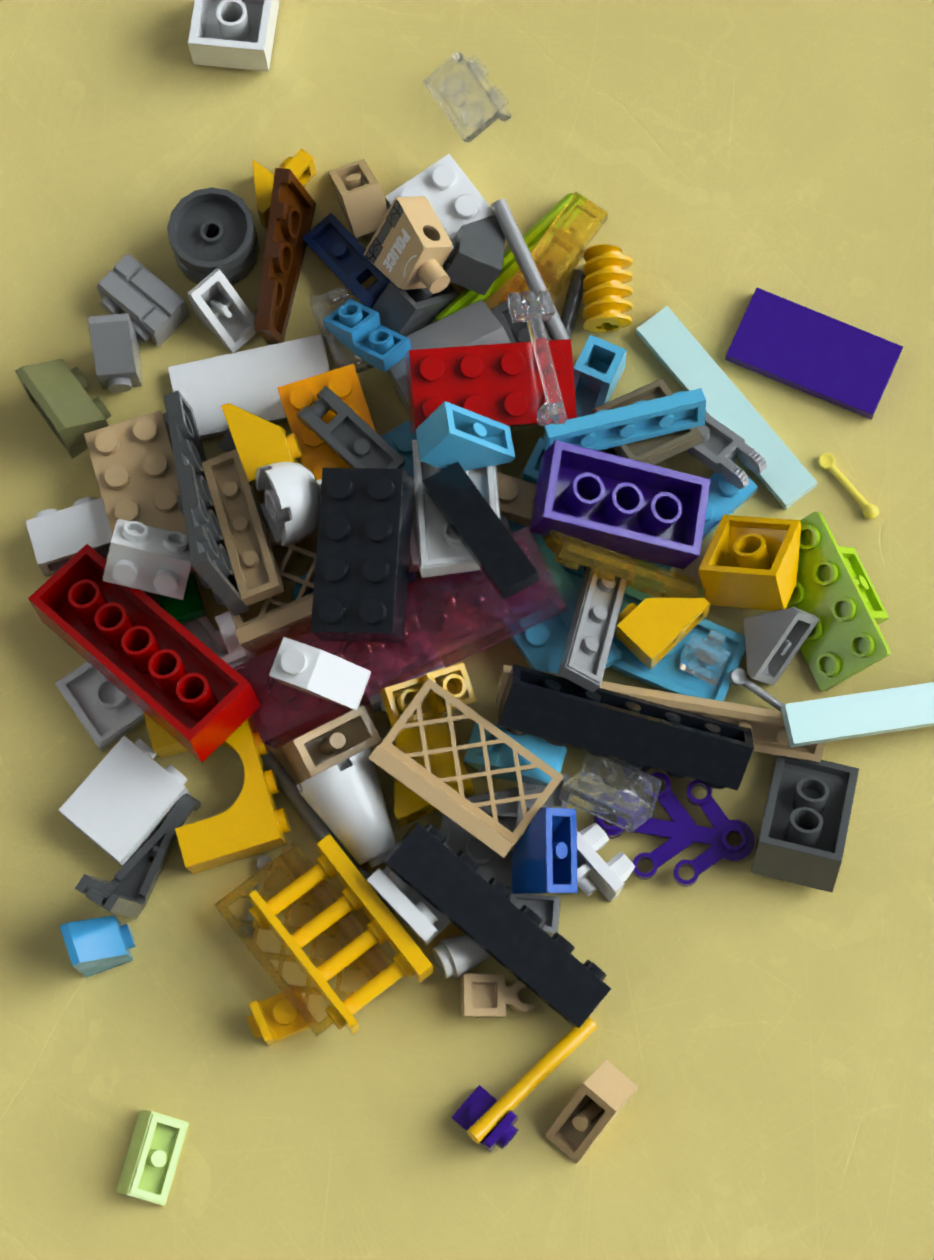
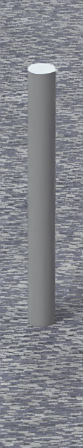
[491,199,570,340]

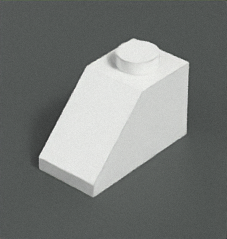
[269,637,371,711]

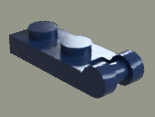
[302,213,390,308]

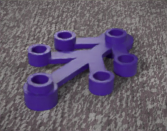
[594,772,755,887]

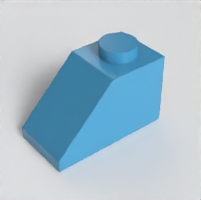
[59,915,136,978]

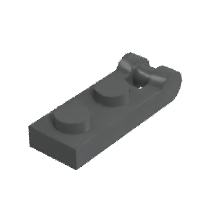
[296,386,406,469]

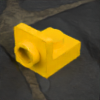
[246,986,315,1046]

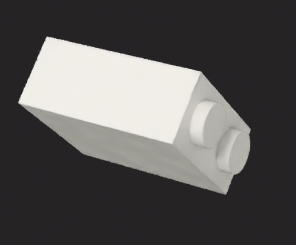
[58,736,191,867]

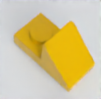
[252,148,317,229]

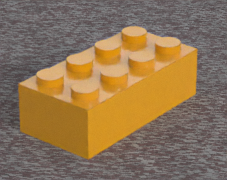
[277,364,376,480]

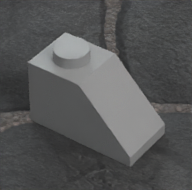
[88,313,142,393]

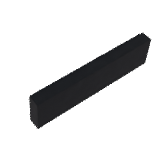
[422,462,540,600]

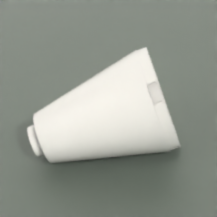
[296,748,396,868]

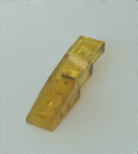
[497,192,608,317]

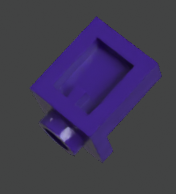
[451,1085,518,1152]

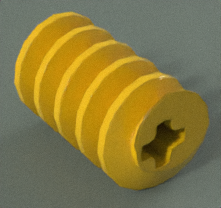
[583,244,633,333]

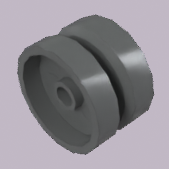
[167,187,260,286]

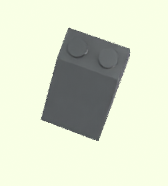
[750,755,859,893]

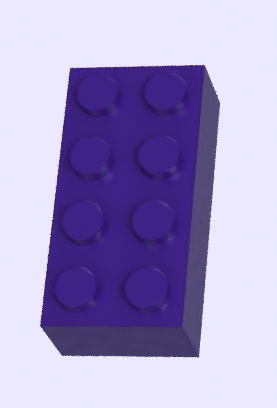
[529,440,711,570]

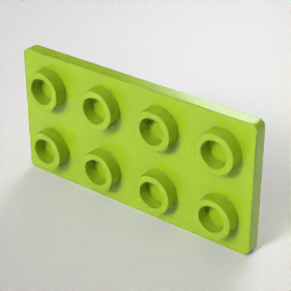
[786,511,891,691]

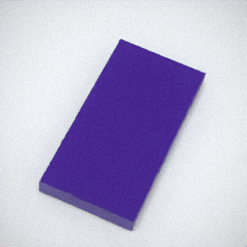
[725,288,903,420]

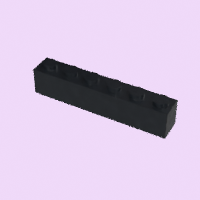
[498,664,754,791]
[382,822,611,1028]

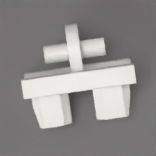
[577,823,635,902]

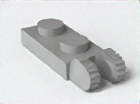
[686,413,767,490]

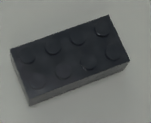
[311,468,414,643]

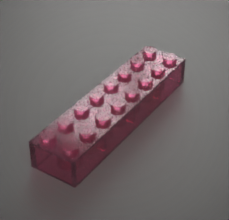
[233,526,569,749]

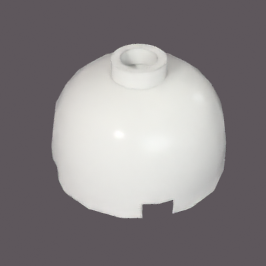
[256,461,322,546]

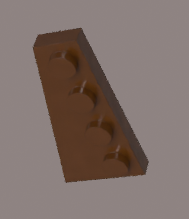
[254,168,316,345]

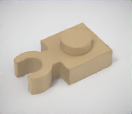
[461,974,534,1018]

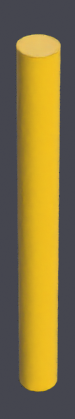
[467,1017,597,1143]

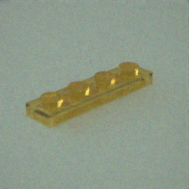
[545,530,706,598]

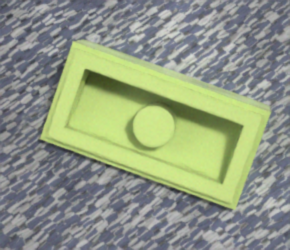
[116,1110,189,1206]

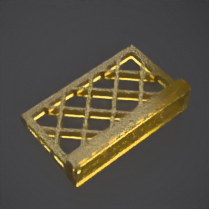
[215,841,392,1037]

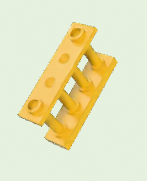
[248,834,433,1035]

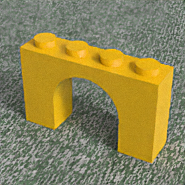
[143,710,291,874]

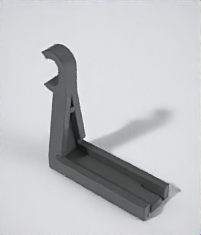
[75,793,201,919]

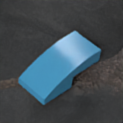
[323,299,412,372]

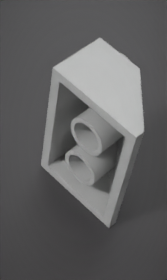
[386,299,511,417]

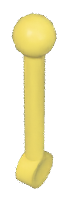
[818,453,879,519]

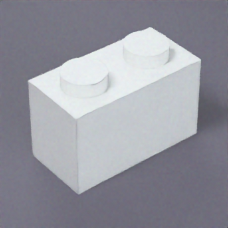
[25,497,113,576]

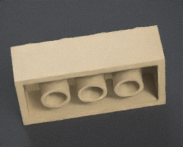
[84,410,196,574]

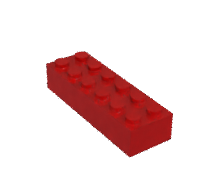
[28,544,261,762]

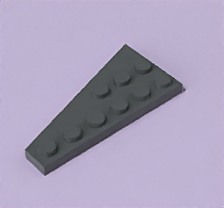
[163,390,249,616]

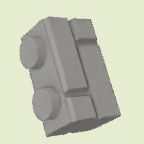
[97,254,190,346]

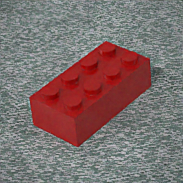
[405,339,577,434]

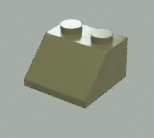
[15,359,111,458]

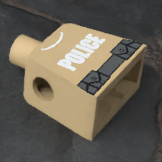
[364,196,452,294]

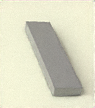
[558,548,633,693]

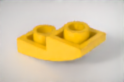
[380,662,477,727]

